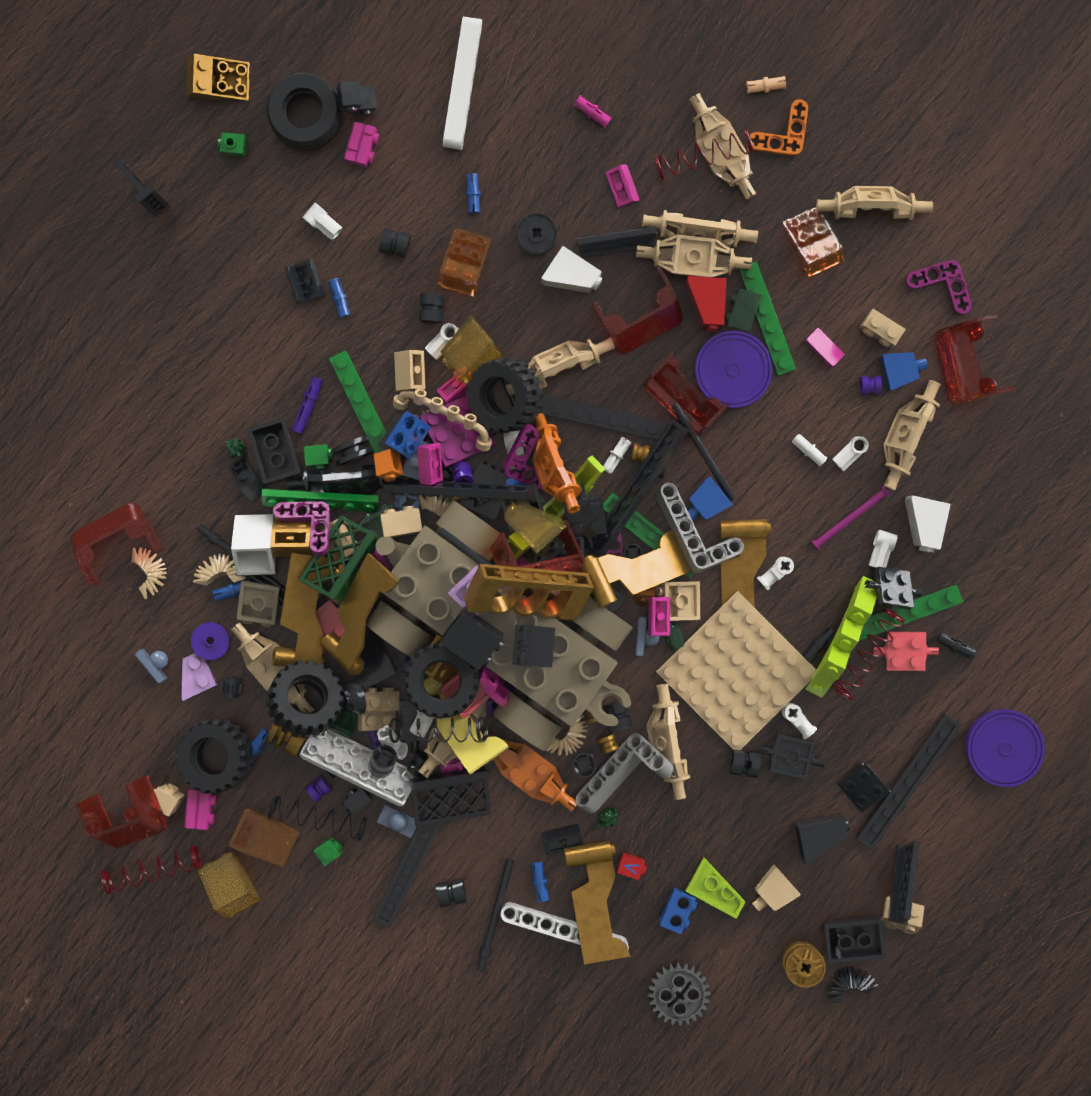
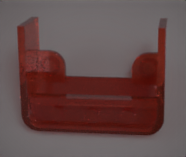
[592,267,683,354]
[935,315,1015,404]
[643,353,728,436]
[71,503,163,587]
[490,520,584,573]
[75,775,167,848]

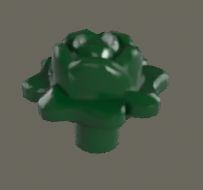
[226,438,247,458]
[598,808,618,828]

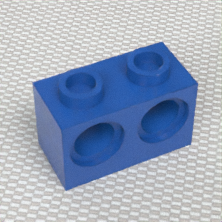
[385,411,431,459]
[659,887,697,934]

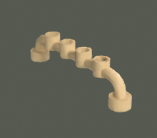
[393,389,492,451]

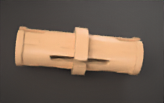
[746,76,786,94]

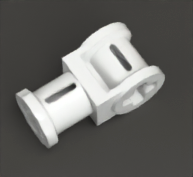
[757,557,794,590]
[781,703,817,739]

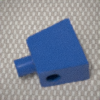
[879,352,928,392]
[687,476,733,521]

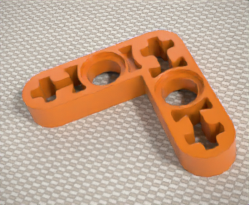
[750,100,808,156]

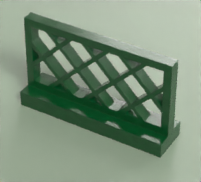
[299,515,380,605]

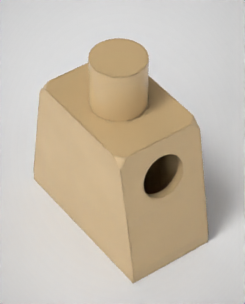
[752,865,801,912]

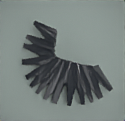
[827,967,878,1003]

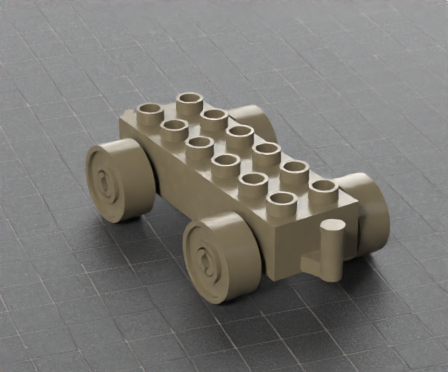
[366,500,633,751]

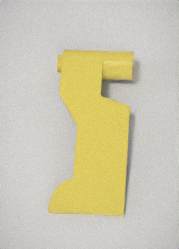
[423,676,509,774]

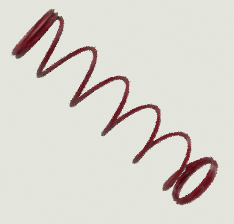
[655,128,754,180]
[832,608,906,701]
[101,845,201,895]

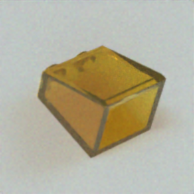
[440,315,503,385]
[504,502,566,553]
[198,852,261,918]

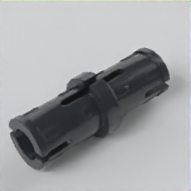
[803,627,836,663]
[936,631,977,659]

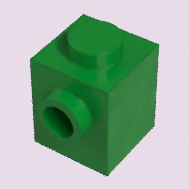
[217,132,248,158]
[304,444,333,469]
[313,837,342,866]

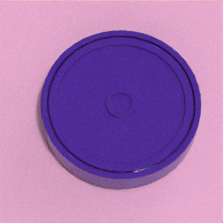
[694,331,772,409]
[964,709,1045,787]

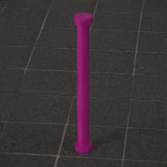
[811,486,891,550]

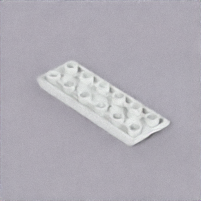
[299,729,416,806]

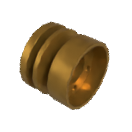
[266,723,308,758]
[781,941,826,988]

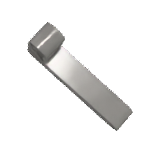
[656,483,744,573]
[575,733,674,814]

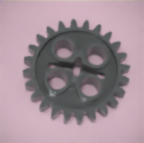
[648,962,711,1026]

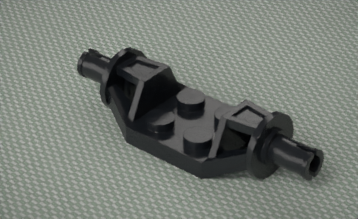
[286,465,402,495]

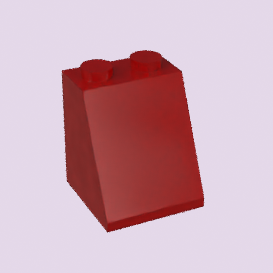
[685,276,727,332]

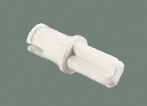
[792,434,827,467]
[603,437,632,474]

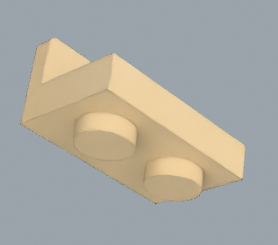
[881,896,924,934]

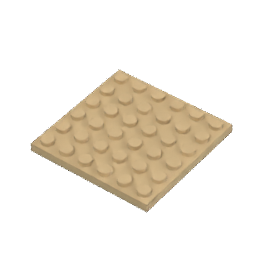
[656,591,816,750]

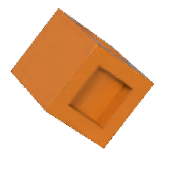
[374,449,403,481]

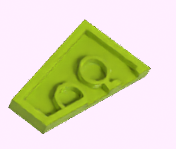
[685,857,745,919]

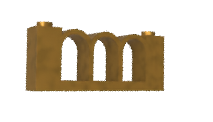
[463,564,594,620]

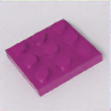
[419,396,496,469]

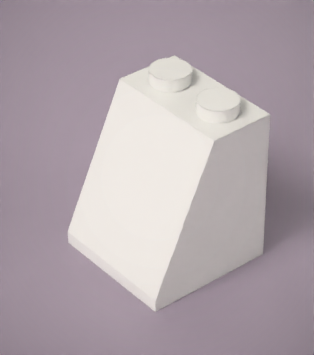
[541,246,602,293]
[905,496,951,553]
[231,514,276,575]

